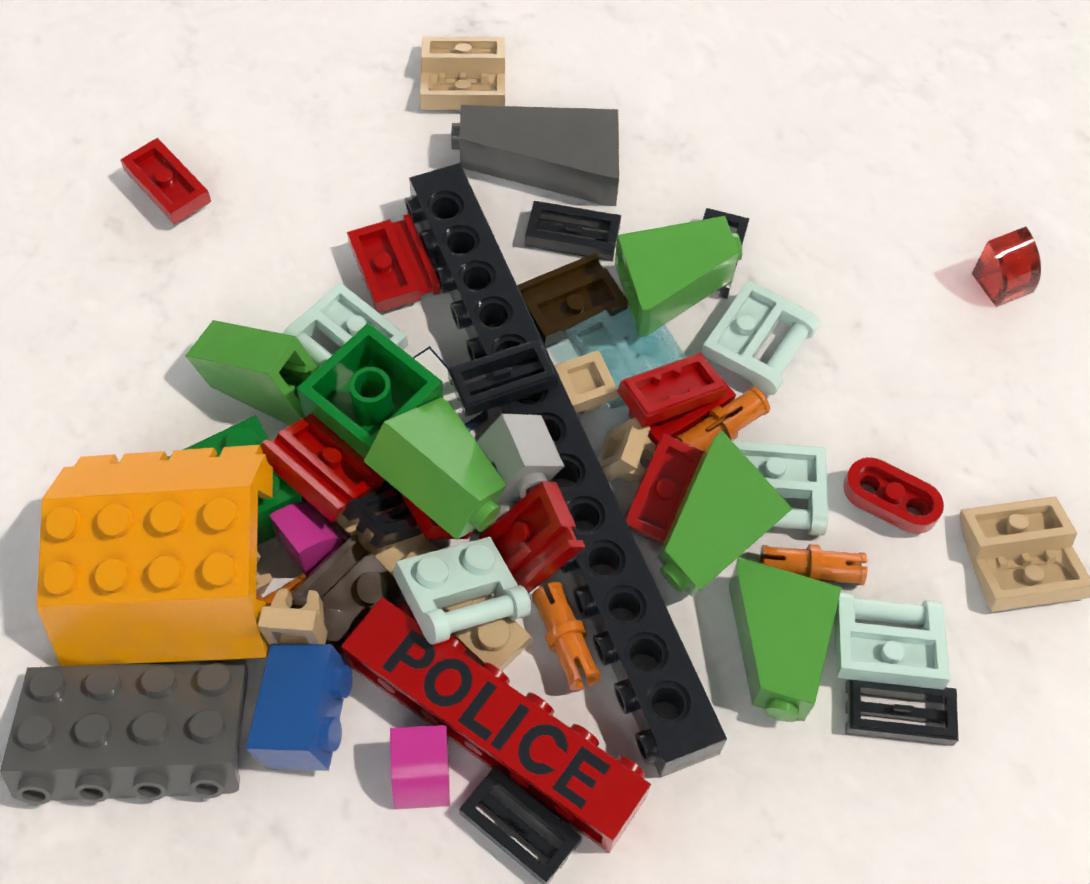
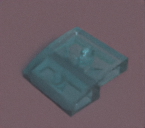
[565,308,687,409]

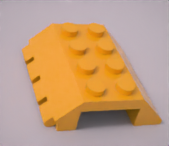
[36,445,273,666]

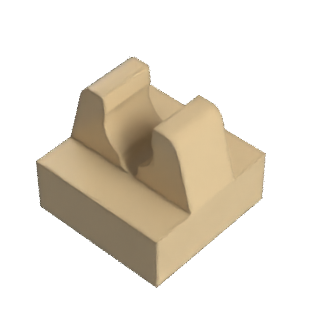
[554,350,618,415]
[598,418,656,483]
[258,588,328,646]

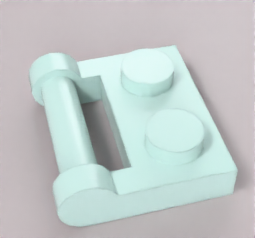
[701,280,820,395]
[283,282,408,368]
[731,440,828,536]
[393,537,532,644]
[834,591,950,690]

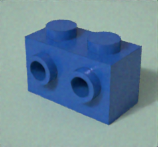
[245,644,353,771]

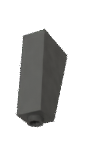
[451,105,619,206]

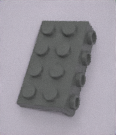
[0,660,248,805]

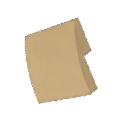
[420,37,505,110]
[959,496,1090,612]

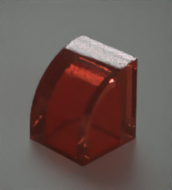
[971,226,1041,307]

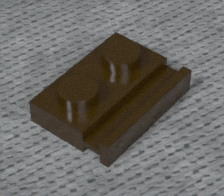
[517,253,628,347]
[290,534,402,654]

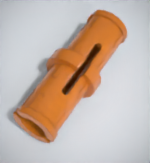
[675,386,770,451]
[759,544,868,586]
[531,582,602,691]

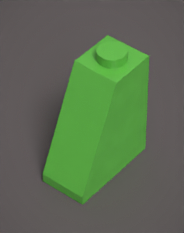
[614,216,742,337]
[185,320,318,426]
[364,397,507,540]
[657,431,792,596]
[729,557,842,722]

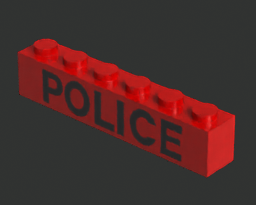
[341,597,651,853]

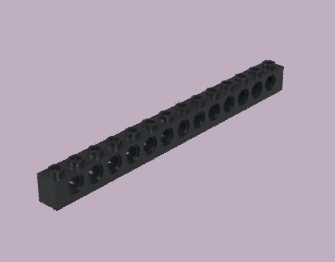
[405,163,727,778]

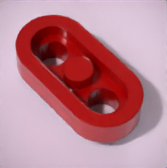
[843,457,944,534]

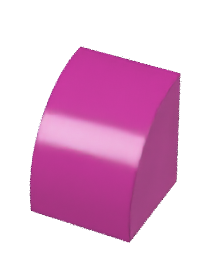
[269,501,345,577]
[390,725,450,810]

